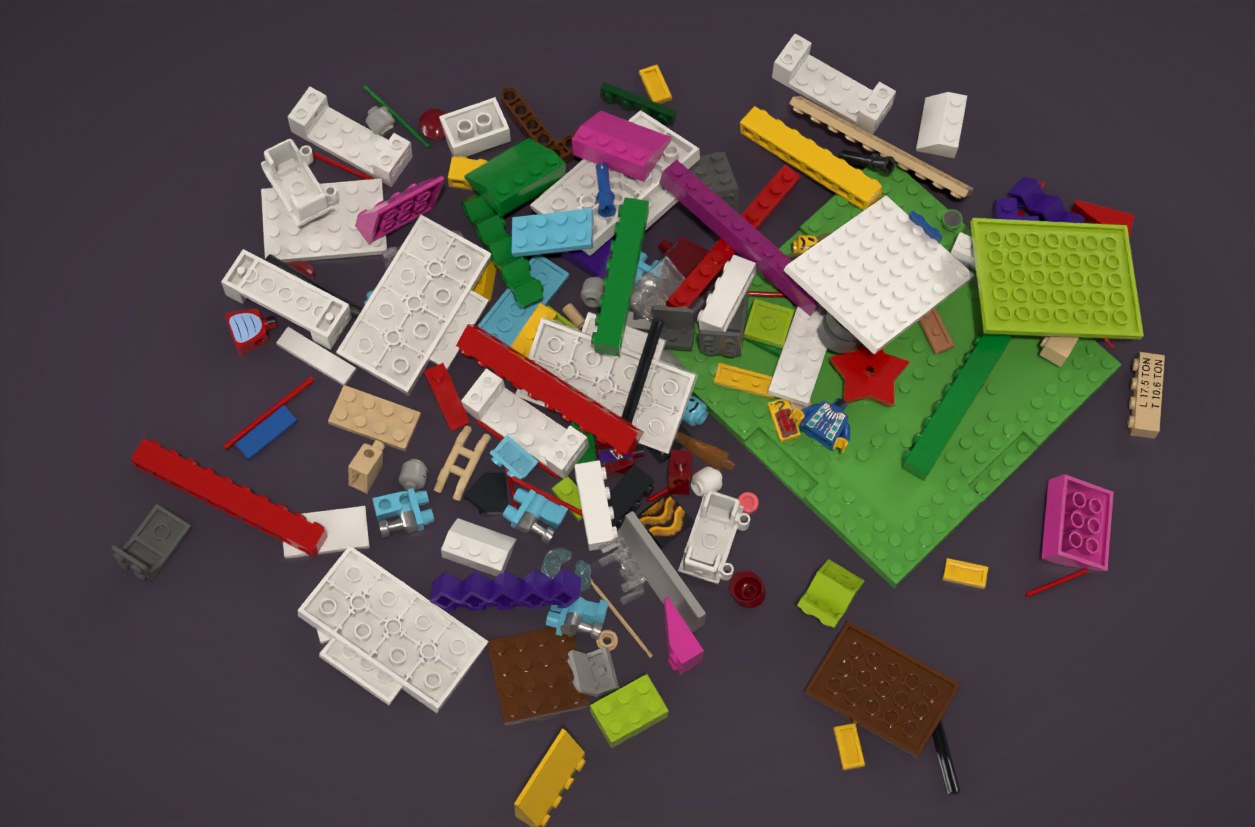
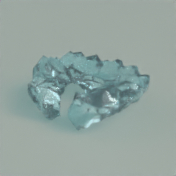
[541,547,592,595]

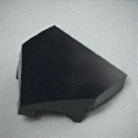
[462,473,508,515]

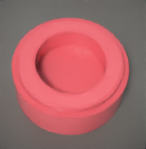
[738,492,759,514]

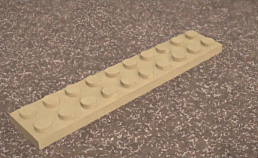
[789,96,974,199]

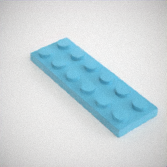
[478,254,569,346]

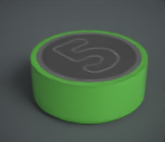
[941,209,963,231]

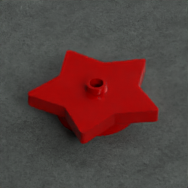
[830,343,909,407]

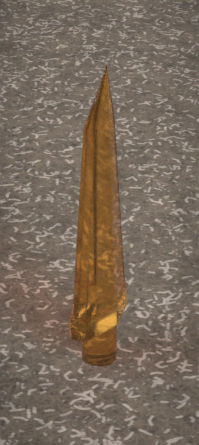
[676,432,735,471]

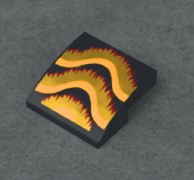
[637,493,695,549]

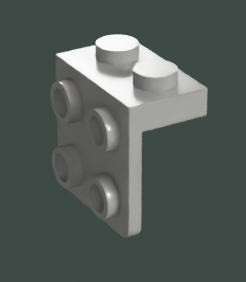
[568,647,619,697]

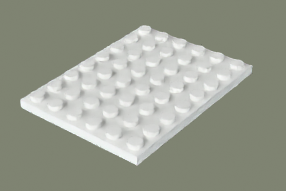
[784,196,975,354]

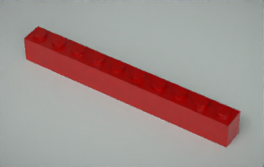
[665,164,801,309]
[456,324,644,455]
[130,439,328,558]

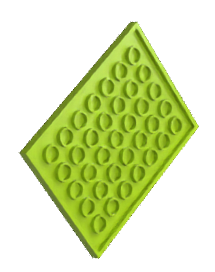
[970,218,1144,340]

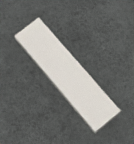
[276,327,356,386]

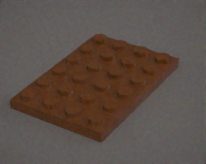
[804,621,961,759]

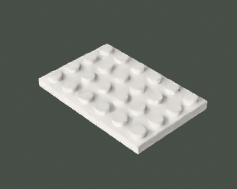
[261,179,388,263]

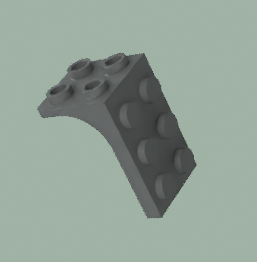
[688,152,740,227]
[699,291,749,357]
[110,503,192,582]

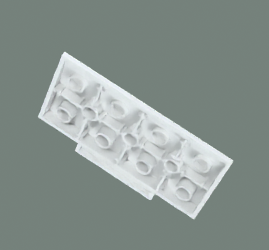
[530,110,700,256]
[336,215,492,396]
[516,312,698,454]
[298,545,489,713]

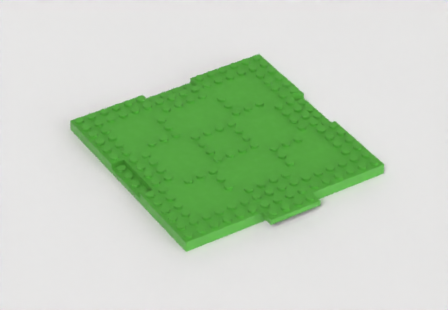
[664,163,1122,589]

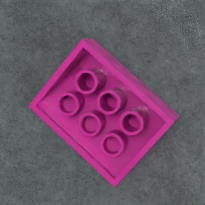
[572,111,672,182]
[355,176,444,244]
[1041,474,1114,572]

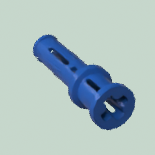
[596,162,616,217]

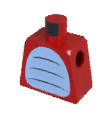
[225,309,277,356]

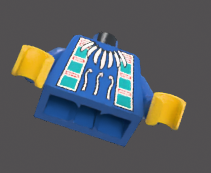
[789,398,850,453]

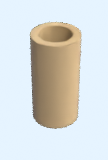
[562,303,585,329]

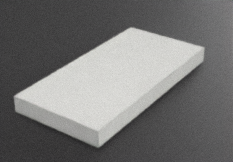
[283,506,370,559]

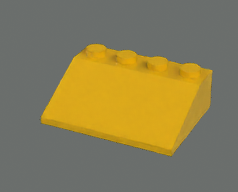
[514,729,586,827]

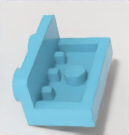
[490,435,539,481]

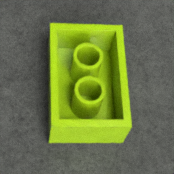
[590,674,669,748]

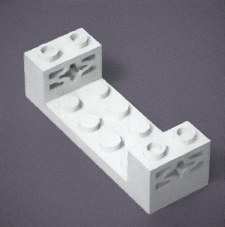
[772,34,896,134]
[288,87,413,187]
[221,249,352,350]
[461,369,589,479]

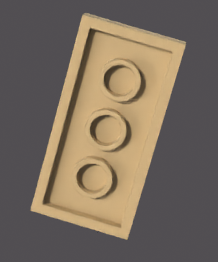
[328,385,421,452]

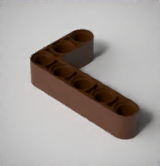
[501,87,579,165]

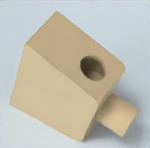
[348,440,385,494]

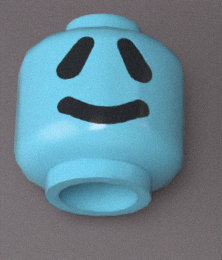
[682,396,708,426]

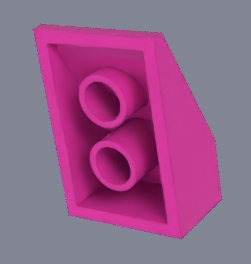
[663,597,704,675]

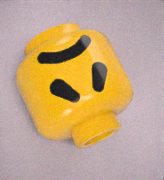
[792,235,818,254]

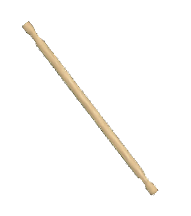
[587,577,653,658]

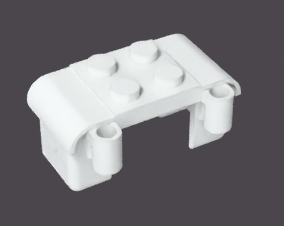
[261,139,338,227]
[678,491,750,584]

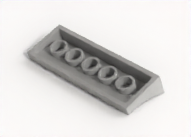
[617,511,706,633]

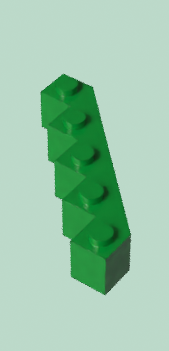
[460,193,544,308]

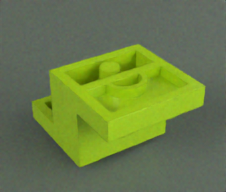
[797,559,865,628]

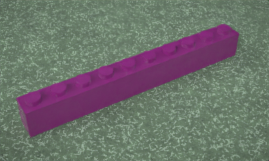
[659,159,821,317]

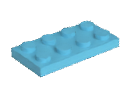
[512,208,594,257]

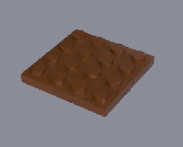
[487,627,589,725]

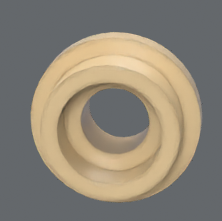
[596,630,618,651]

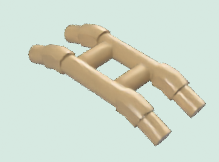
[434,426,491,501]

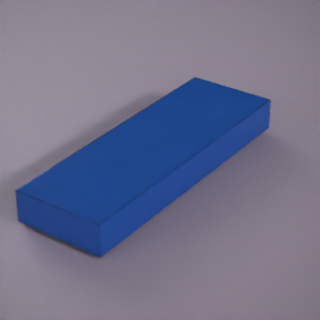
[235,405,298,461]

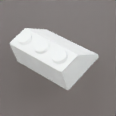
[916,92,967,158]
[439,97,511,157]
[441,518,517,576]

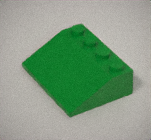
[464,138,566,217]

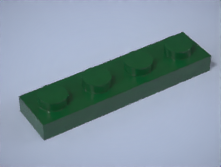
[600,82,676,127]

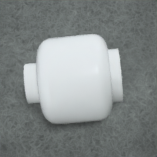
[691,467,722,497]

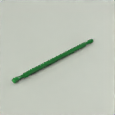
[363,85,430,148]

